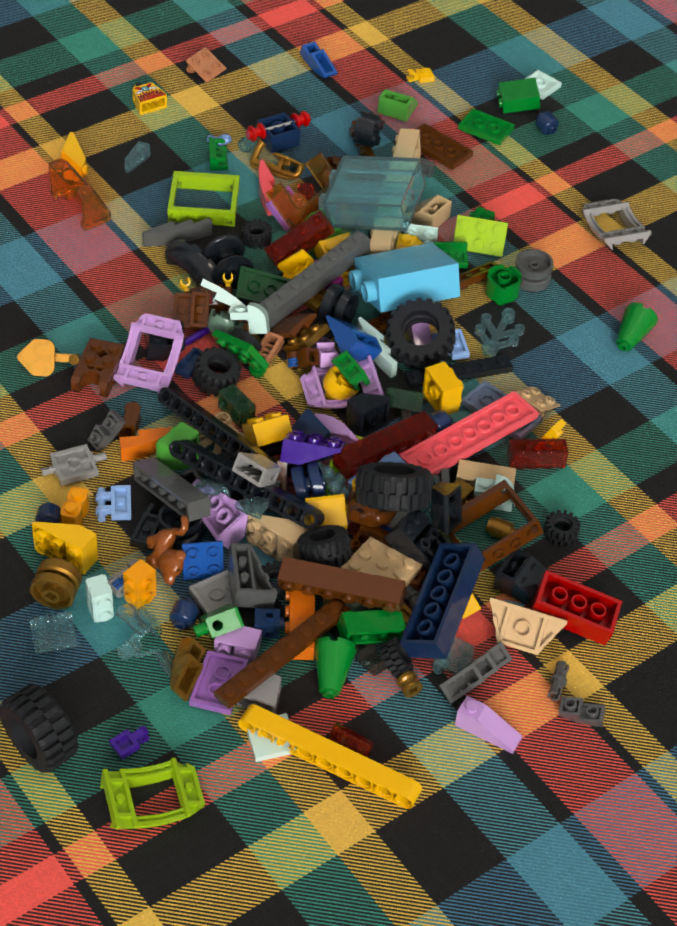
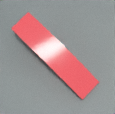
[258,160,275,216]

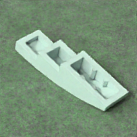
[200,279,248,321]
[357,317,398,378]

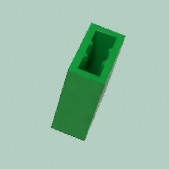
[496,78,540,114]

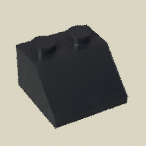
[345,393,391,438]
[430,482,462,534]

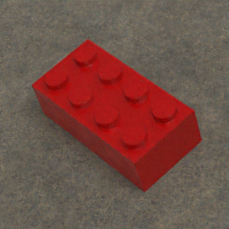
[530,570,622,646]

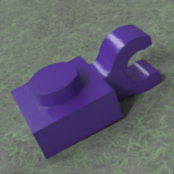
[109,726,150,760]

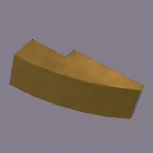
[170,637,206,701]

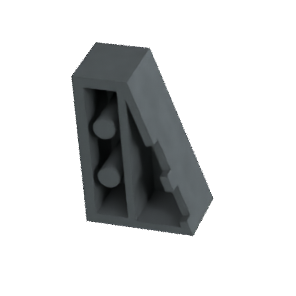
[227,543,278,608]

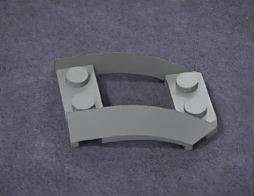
[582,199,651,250]

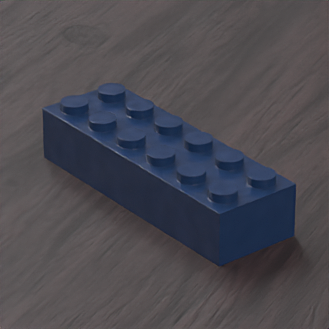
[400,543,485,659]

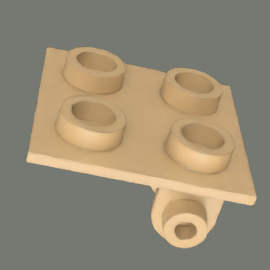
[516,387,560,420]

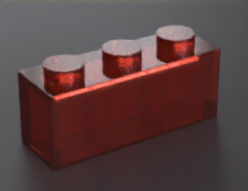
[507,438,569,469]

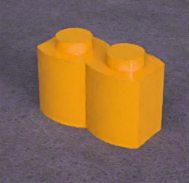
[60,486,89,526]

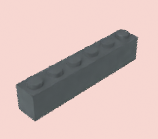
[133,457,212,522]

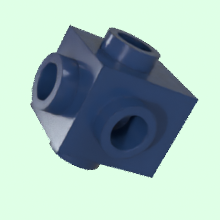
[255,608,284,639]

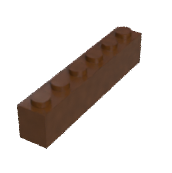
[277,557,406,612]

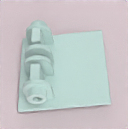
[403,223,438,244]

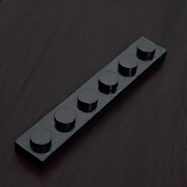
[404,355,513,389]

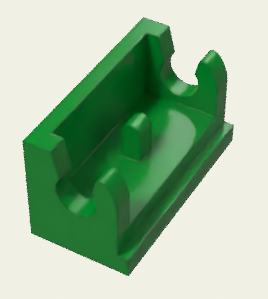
[209,137,228,170]
[331,350,370,390]

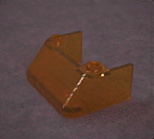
[265,153,338,231]

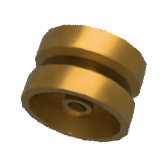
[30,558,82,610]

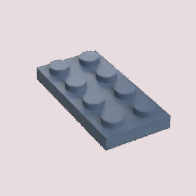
[461,381,543,442]

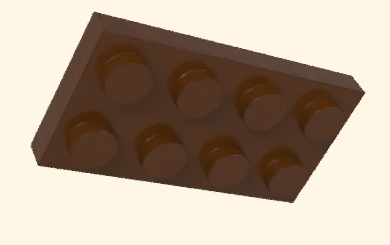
[416,123,473,170]

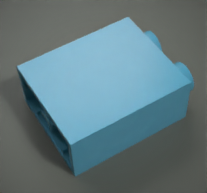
[349,243,460,313]

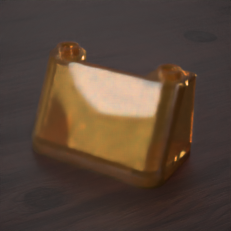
[48,159,111,231]

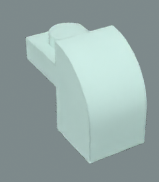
[230,302,270,334]
[474,474,514,512]

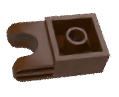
[71,338,125,397]

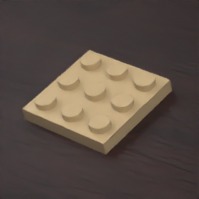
[341,537,422,587]

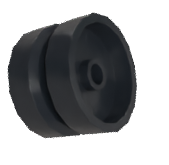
[319,283,360,323]
[158,504,203,550]

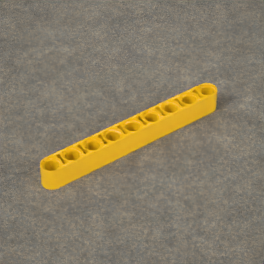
[238,704,422,809]

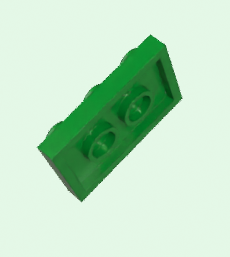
[458,109,515,145]
[212,329,269,371]

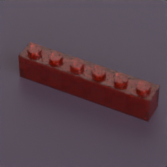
[332,411,438,479]

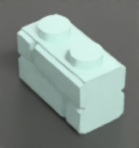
[85,574,114,623]

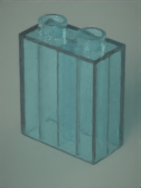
[319,155,426,231]

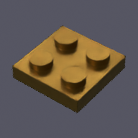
[283,323,330,354]

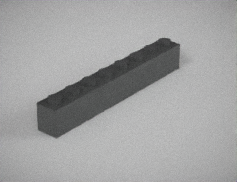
[259,230,370,329]

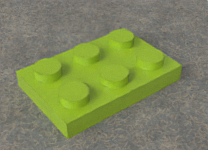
[453,215,508,257]

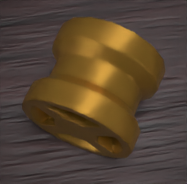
[396,671,423,698]

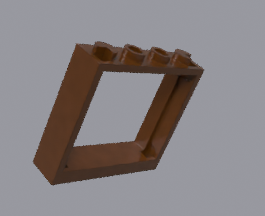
[445,479,544,572]

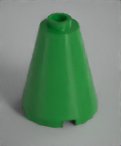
[616,302,658,351]
[315,637,356,699]

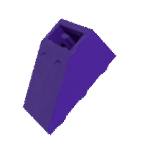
[280,430,346,465]

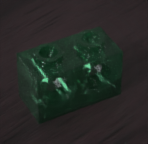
[218,384,256,429]
[386,387,425,412]

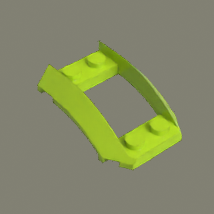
[100,758,205,829]

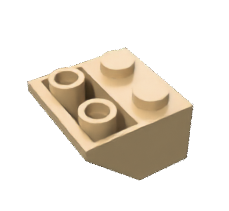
[404,195,452,227]

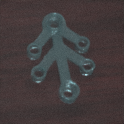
[475,308,525,357]

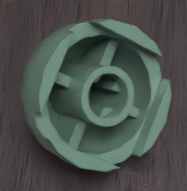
[207,309,244,335]

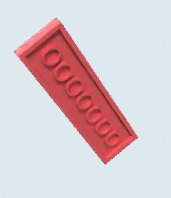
[399,391,539,476]

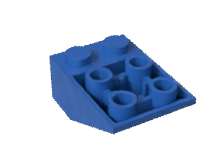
[326,315,382,362]

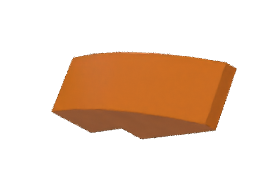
[119,427,172,461]

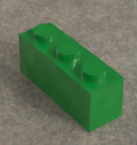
[336,610,406,644]

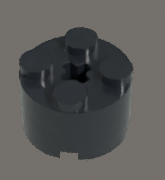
[353,111,385,148]

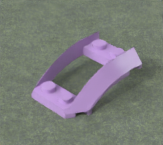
[114,313,184,394]
[300,355,385,409]

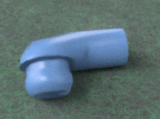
[207,134,232,146]

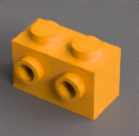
[123,559,157,609]

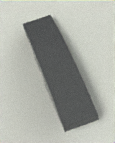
[142,218,212,247]
[439,642,513,704]

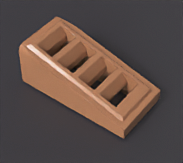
[259,331,285,364]

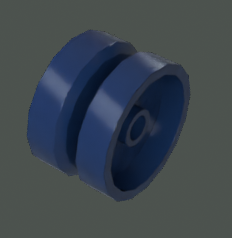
[291,461,327,501]

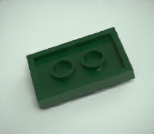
[234,265,291,304]

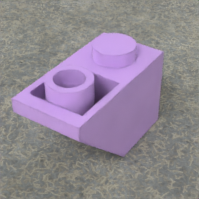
[214,626,262,662]

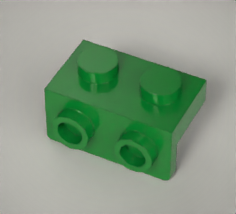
[433,242,468,269]

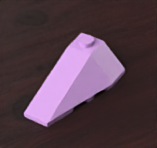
[192,479,248,549]

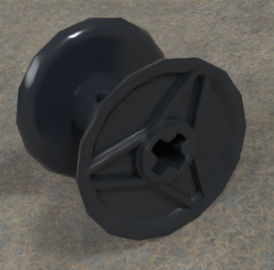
[204,235,254,289]

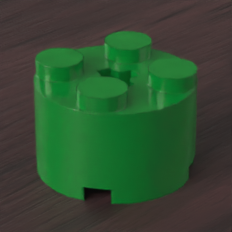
[485,264,522,305]

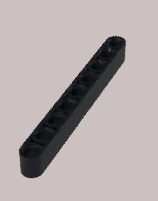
[158,387,277,467]
[169,439,325,529]

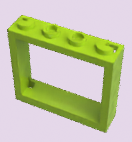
[168,171,240,227]

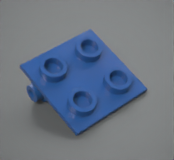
[182,541,224,581]

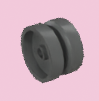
[515,249,553,292]

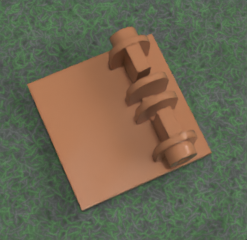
[186,47,227,83]

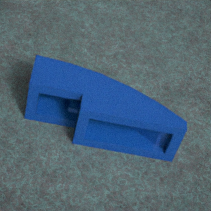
[300,42,338,78]

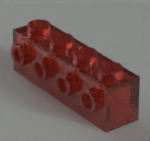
[264,210,335,271]

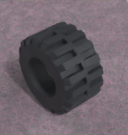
[192,347,241,397]
[297,525,352,567]

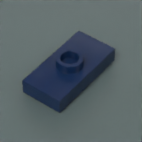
[174,347,202,379]

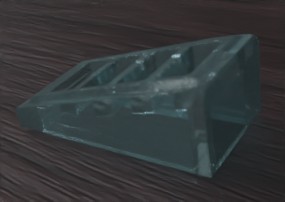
[125,141,150,173]

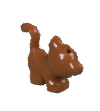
[146,515,189,585]

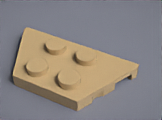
[490,597,568,655]

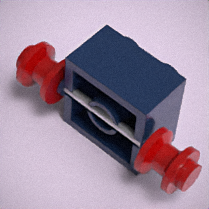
[246,111,311,153]

